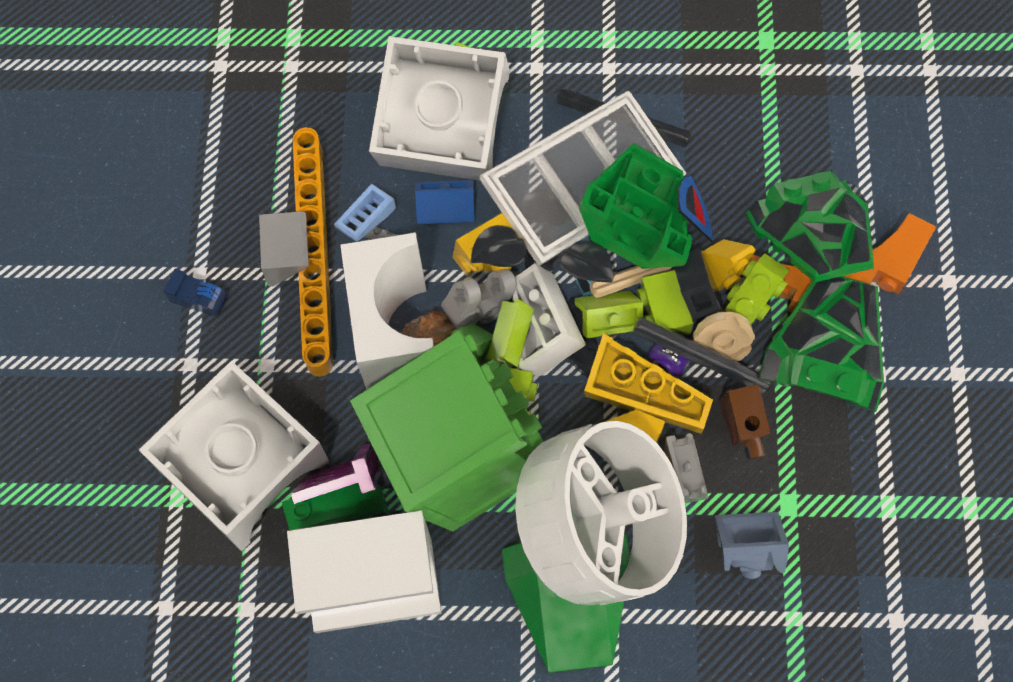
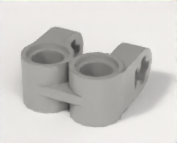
[441,269,516,329]

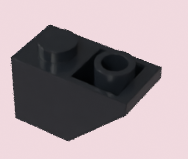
[674,247,723,320]

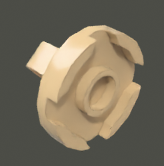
[693,308,755,362]

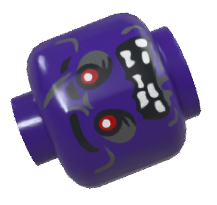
[648,333,691,377]

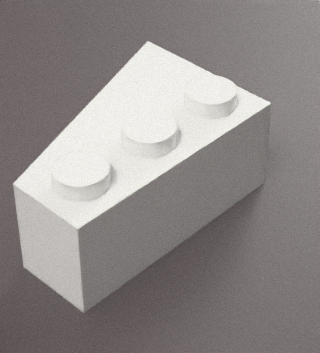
[513,263,586,377]

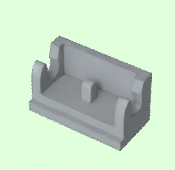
[663,433,709,503]

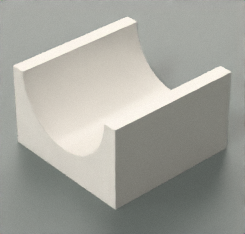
[369,36,510,181]
[341,233,434,390]
[139,361,330,551]
[287,510,441,633]

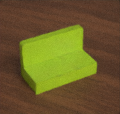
[575,291,643,338]
[486,299,534,367]

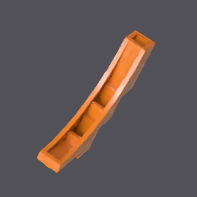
[741,213,936,313]

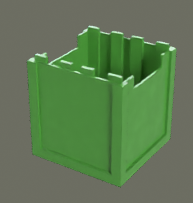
[350,331,544,532]

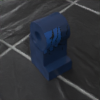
[164,268,227,316]

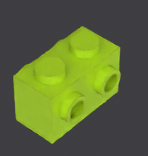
[725,253,790,325]

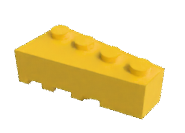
[584,333,713,434]

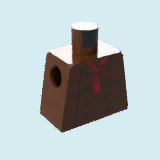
[718,384,770,460]

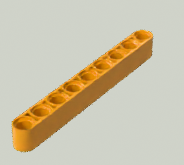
[293,127,334,377]

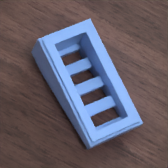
[334,184,396,242]

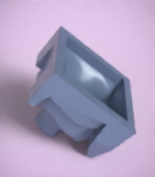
[715,512,789,579]

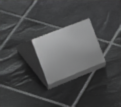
[259,211,308,287]

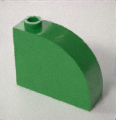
[282,483,390,531]

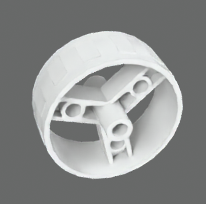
[515,421,687,605]

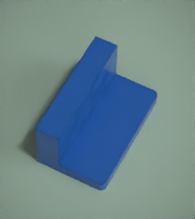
[415,180,475,224]

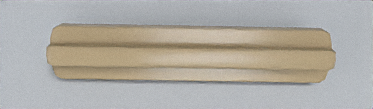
[590,266,672,298]

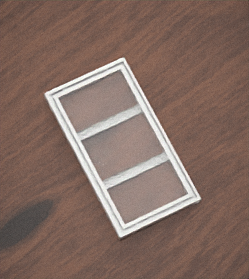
[479,91,686,266]

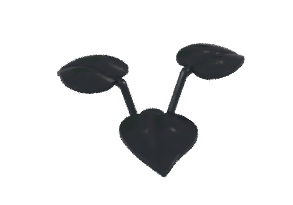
[471,189,614,283]

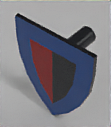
[677,176,713,242]

